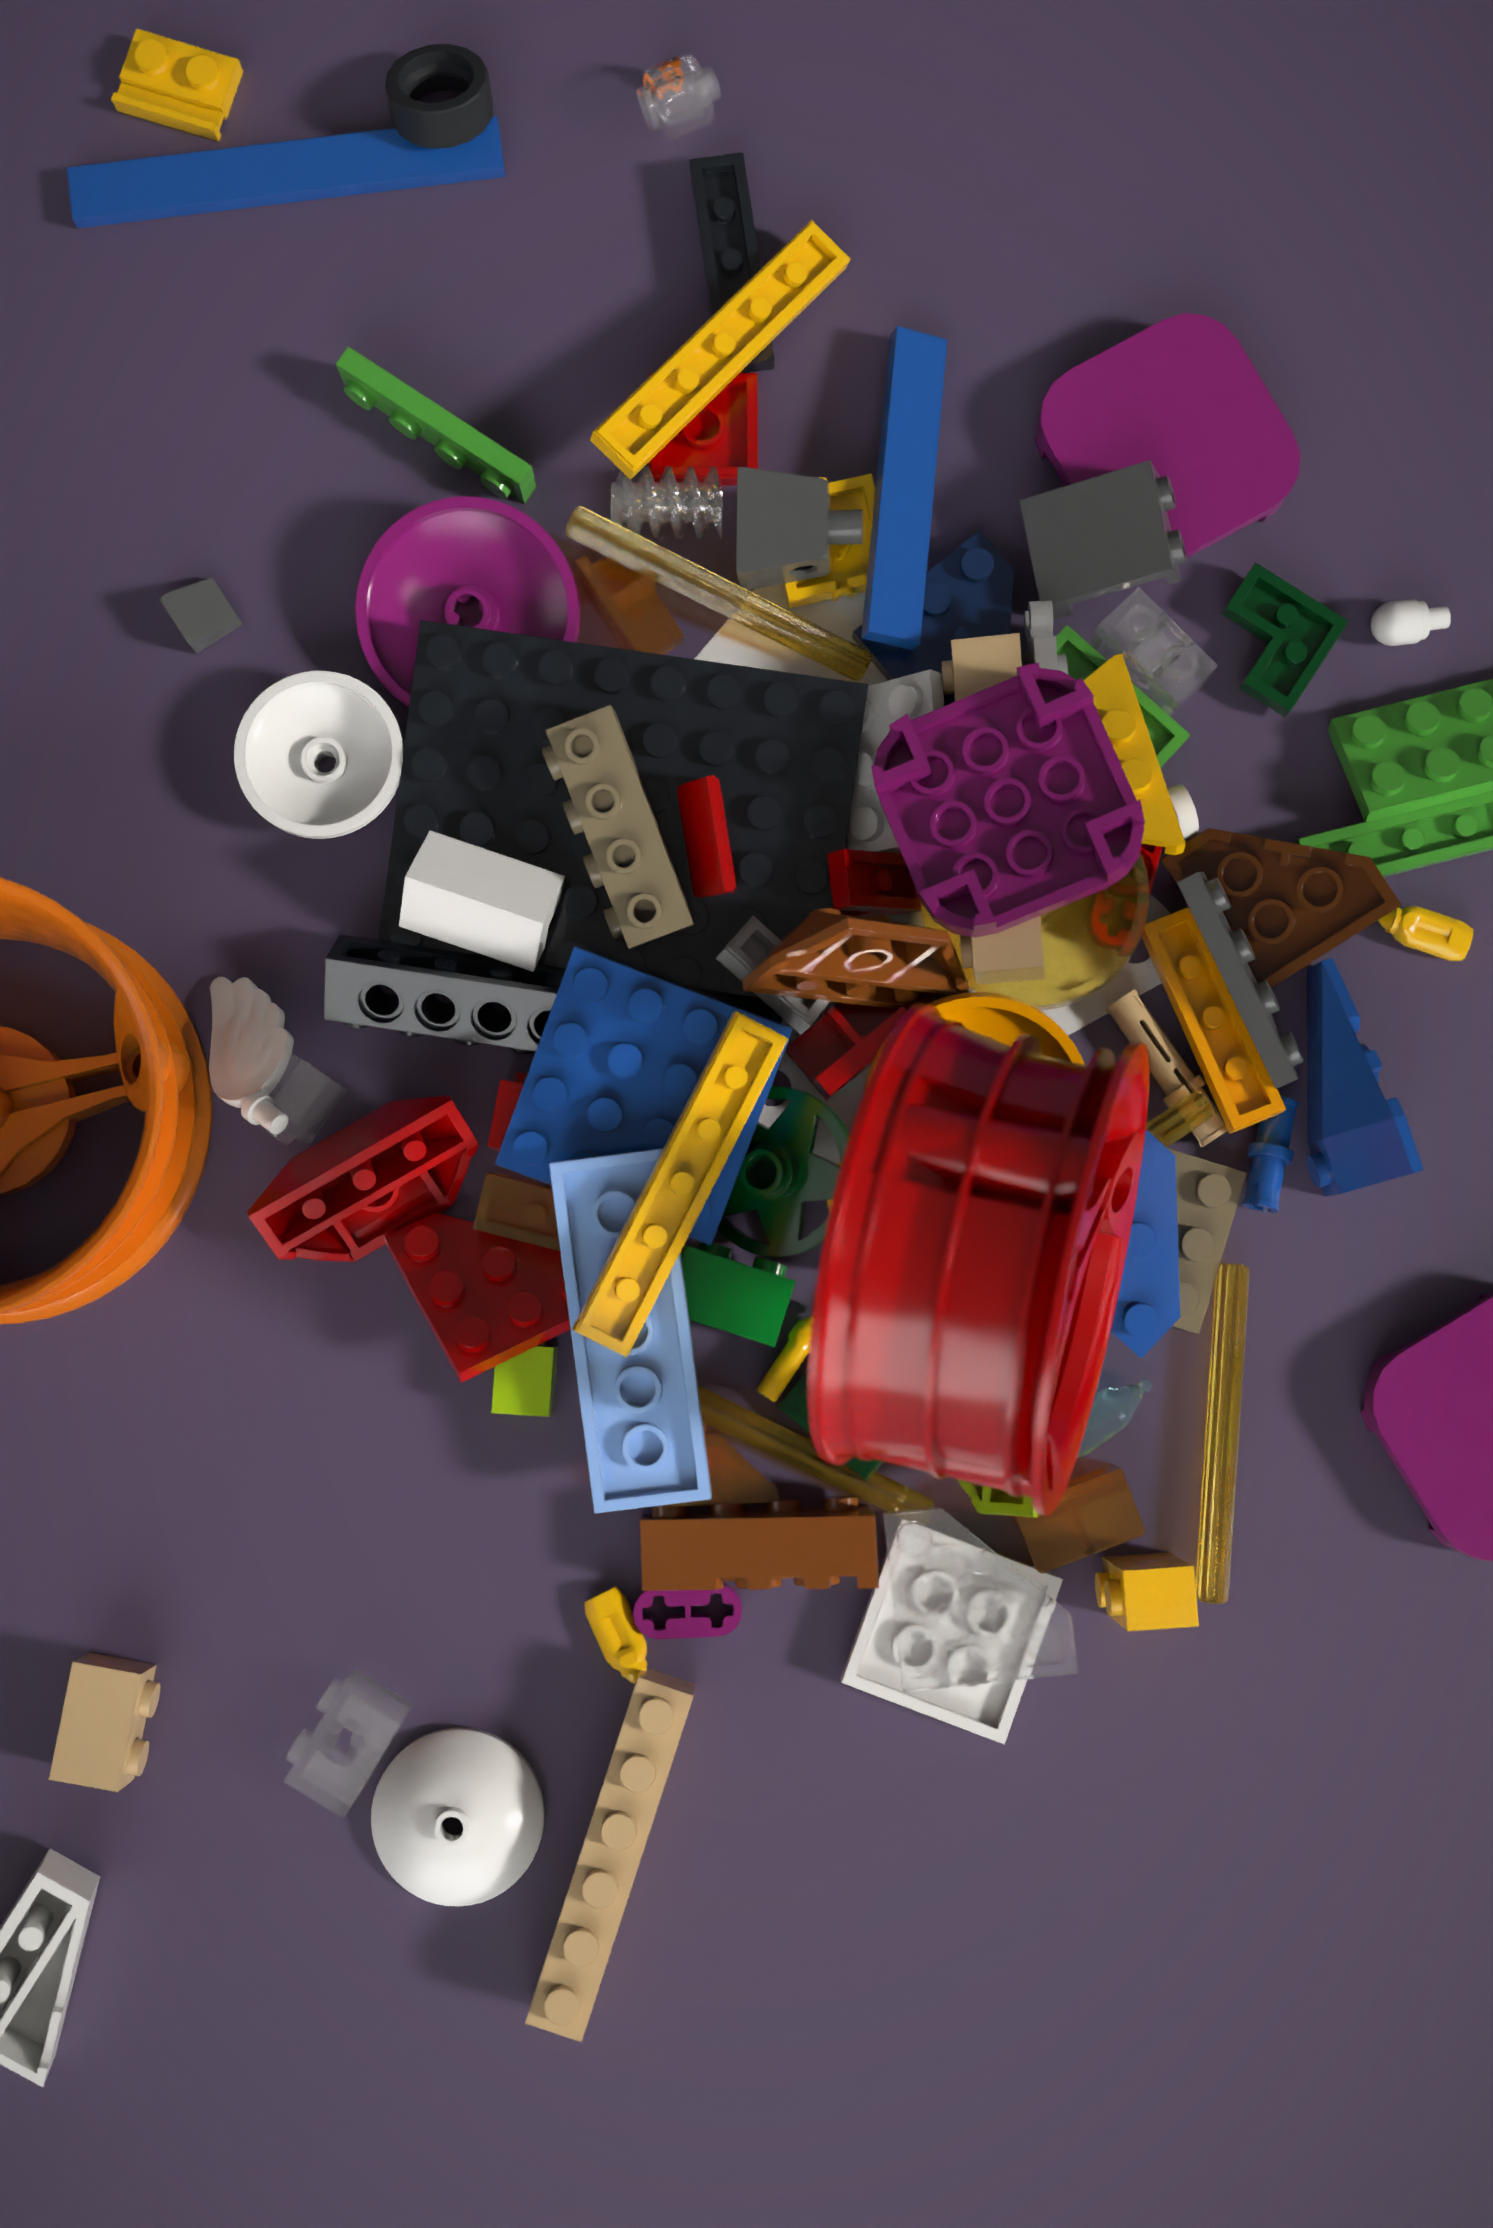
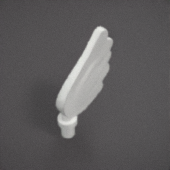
[209,977,294,1135]

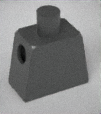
[736,467,863,590]

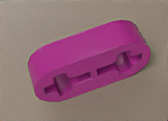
[633,1582,742,1640]

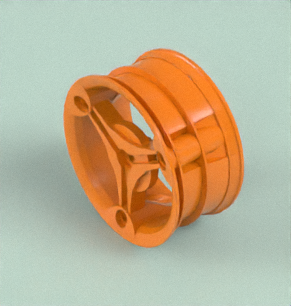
[0,877,213,1324]

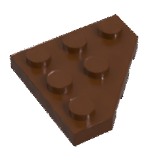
[1161,828,1402,988]

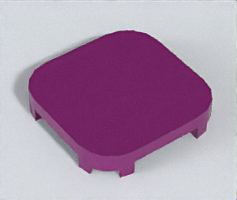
[1035,313,1301,558]
[871,662,1145,938]
[1360,1291,1493,1561]

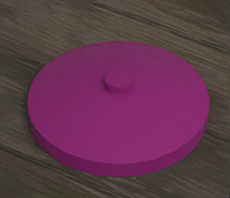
[355,496,581,707]

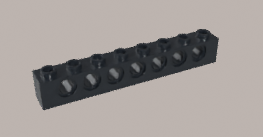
[324,934,783,1087]

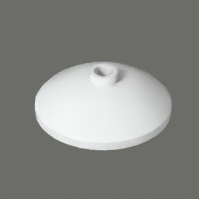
[234,671,404,839]
[371,1727,545,1906]

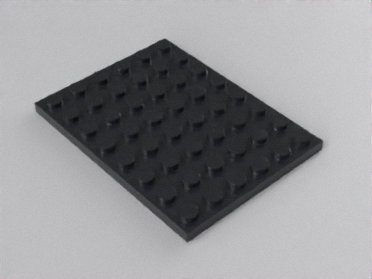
[379,620,869,1021]

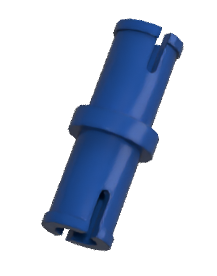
[1242,1096,1299,1213]

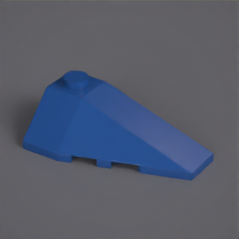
[1306,958,1424,1197]

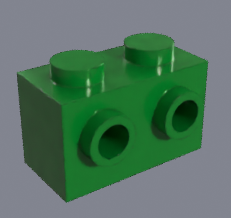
[682,1241,796,1347]

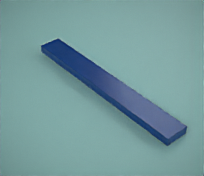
[67,116,506,228]

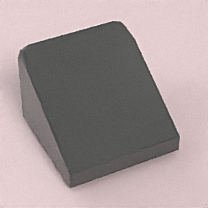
[159,578,243,654]

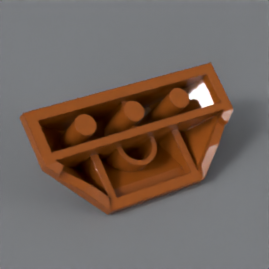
[742,908,969,1010]

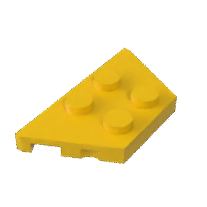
[1083,654,1186,855]

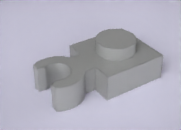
[1024,600,1068,675]

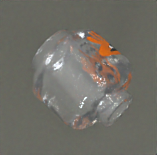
[636,53,721,140]

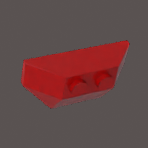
[247,1095,479,1262]

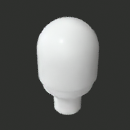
[1371,599,1451,646]

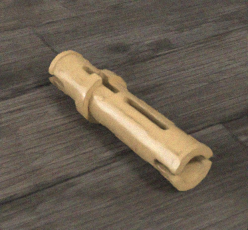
[1105,989,1228,1148]

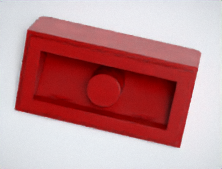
[677,775,737,898]

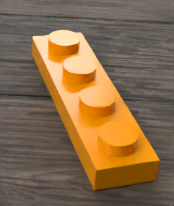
[1140,907,1286,1134]

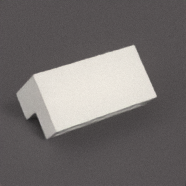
[399,830,565,972]

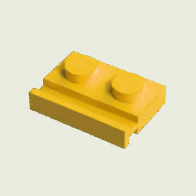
[111,28,243,142]

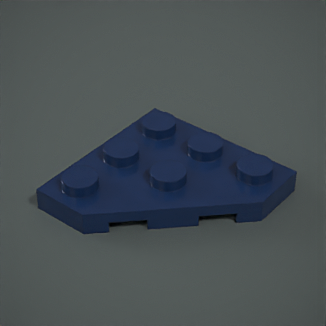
[852,530,1015,706]

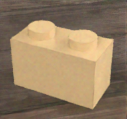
[49,1652,161,1792]

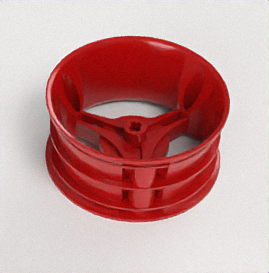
[808,1003,1150,1516]

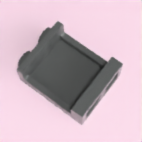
[1019,460,1187,620]

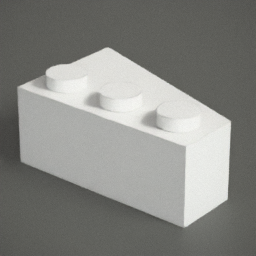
[0,1849,100,2087]

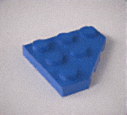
[1111,1129,1180,1359]

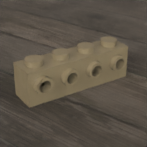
[542,705,696,949]

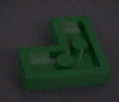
[1222,562,1349,718]

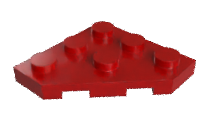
[384,1213,570,1383]

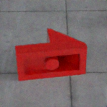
[827,849,925,917]

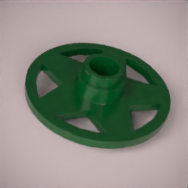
[718,1086,850,1257]

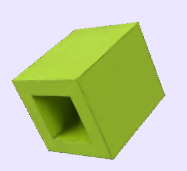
[491,1342,559,1417]

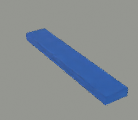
[861,326,947,650]

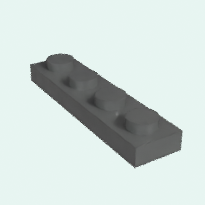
[1177,872,1305,1089]

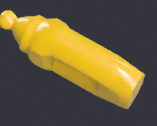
[1378,906,1474,961]
[756,1315,813,1403]
[584,1586,648,1684]

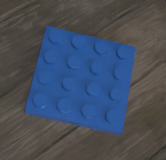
[495,947,793,1245]

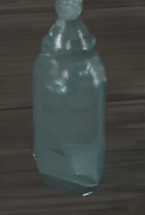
[1077,1378,1152,1458]

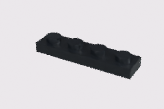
[689,152,774,373]

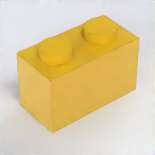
[1095,1552,1199,1631]

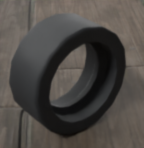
[385,44,493,149]

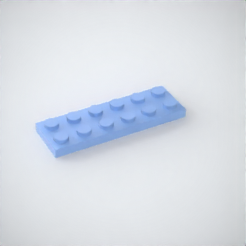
[549,1148,712,1513]

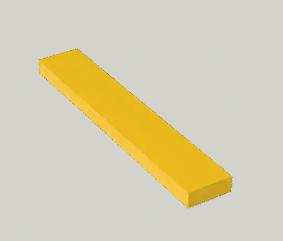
[590,220,851,480]
[572,1011,788,1357]

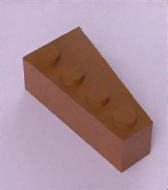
[640,1495,879,1591]

